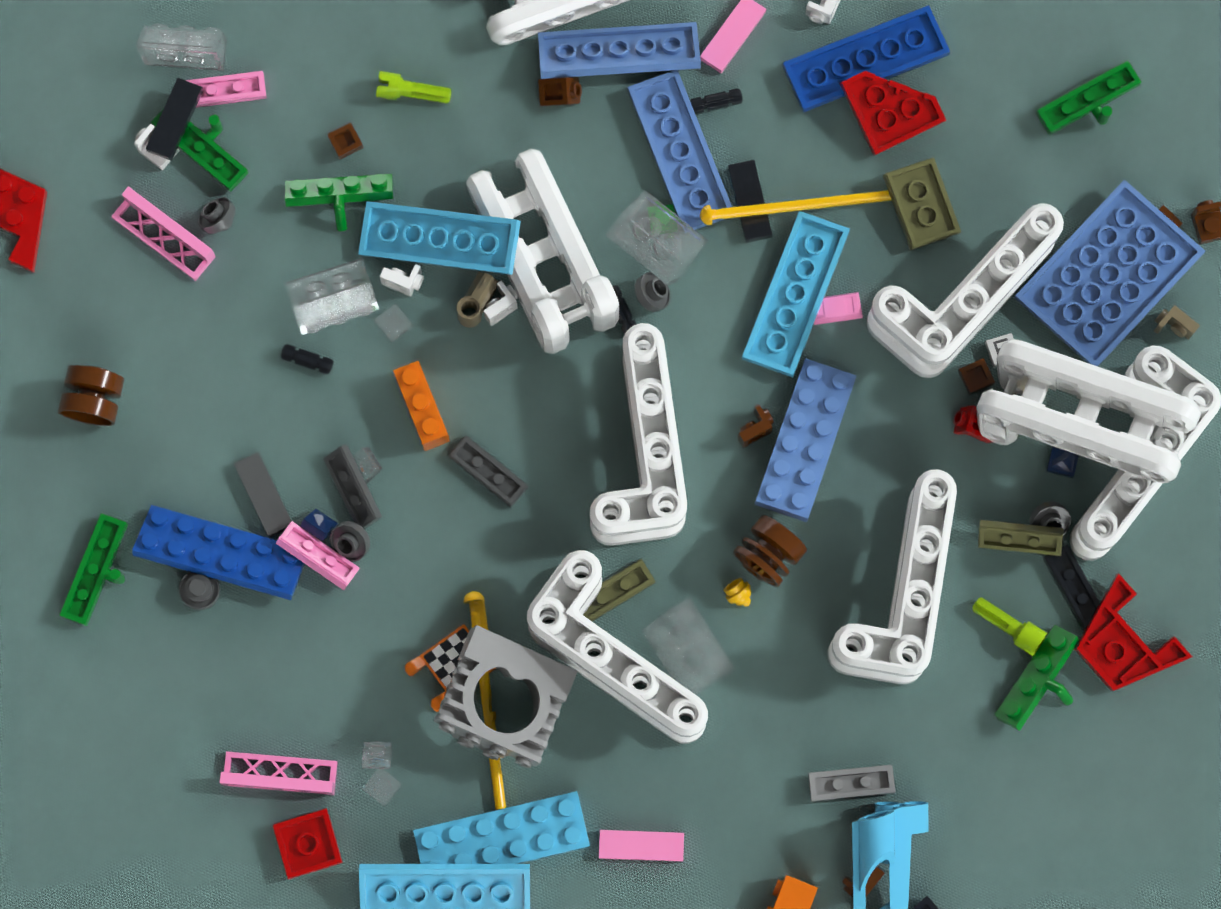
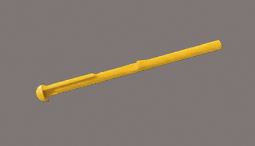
[700,190,892,225]
[463,591,506,810]

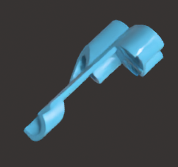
[852,801,929,909]

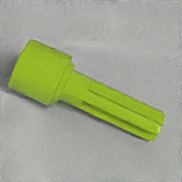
[376,71,452,104]
[972,597,1048,656]

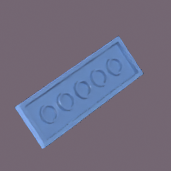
[538,22,701,79]
[627,70,732,234]
[755,358,857,522]

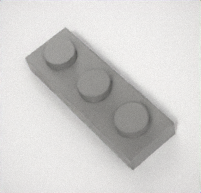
[808,765,895,802]

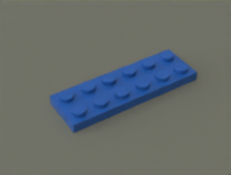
[782,5,950,113]
[132,505,305,600]

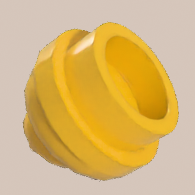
[724,578,751,607]

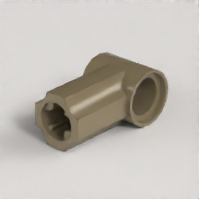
[457,272,499,328]

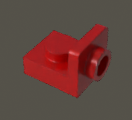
[953,405,993,443]

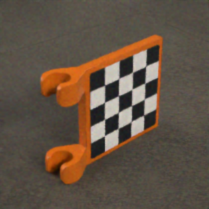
[405,624,497,712]

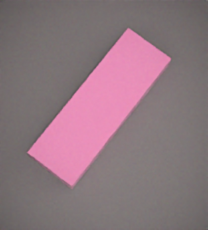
[700,0,766,74]
[185,71,267,108]
[276,521,360,590]
[599,830,684,862]

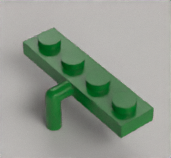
[1035,60,1142,135]
[150,108,249,192]
[285,174,393,232]
[59,513,128,626]
[994,625,1080,731]

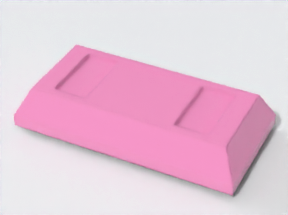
[814,292,863,325]

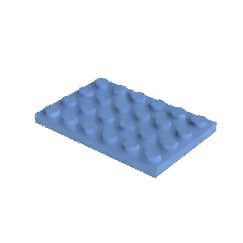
[1014,180,1205,367]

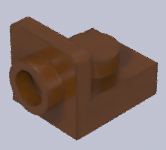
[538,77,582,106]
[1191,200,1221,245]
[738,404,774,448]
[842,865,886,897]

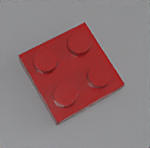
[273,808,343,880]

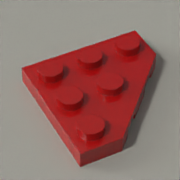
[839,71,947,156]

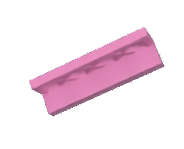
[111,186,216,281]
[220,751,338,795]

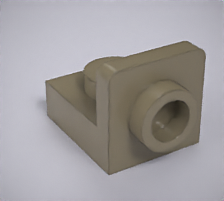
[1154,305,1200,340]

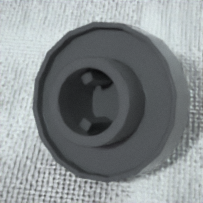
[198,197,236,234]
[635,272,671,312]
[1029,501,1071,536]
[330,521,370,562]
[179,572,221,610]

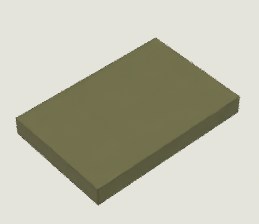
[883,157,961,251]

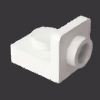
[805,0,841,25]
[134,124,180,171]
[380,264,424,297]
[484,280,519,326]

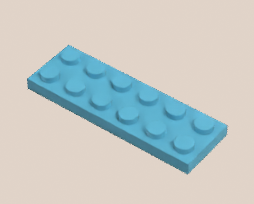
[358,201,521,275]
[742,211,850,378]
[413,791,590,864]
[359,864,530,909]

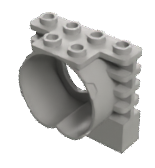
[434,625,578,768]

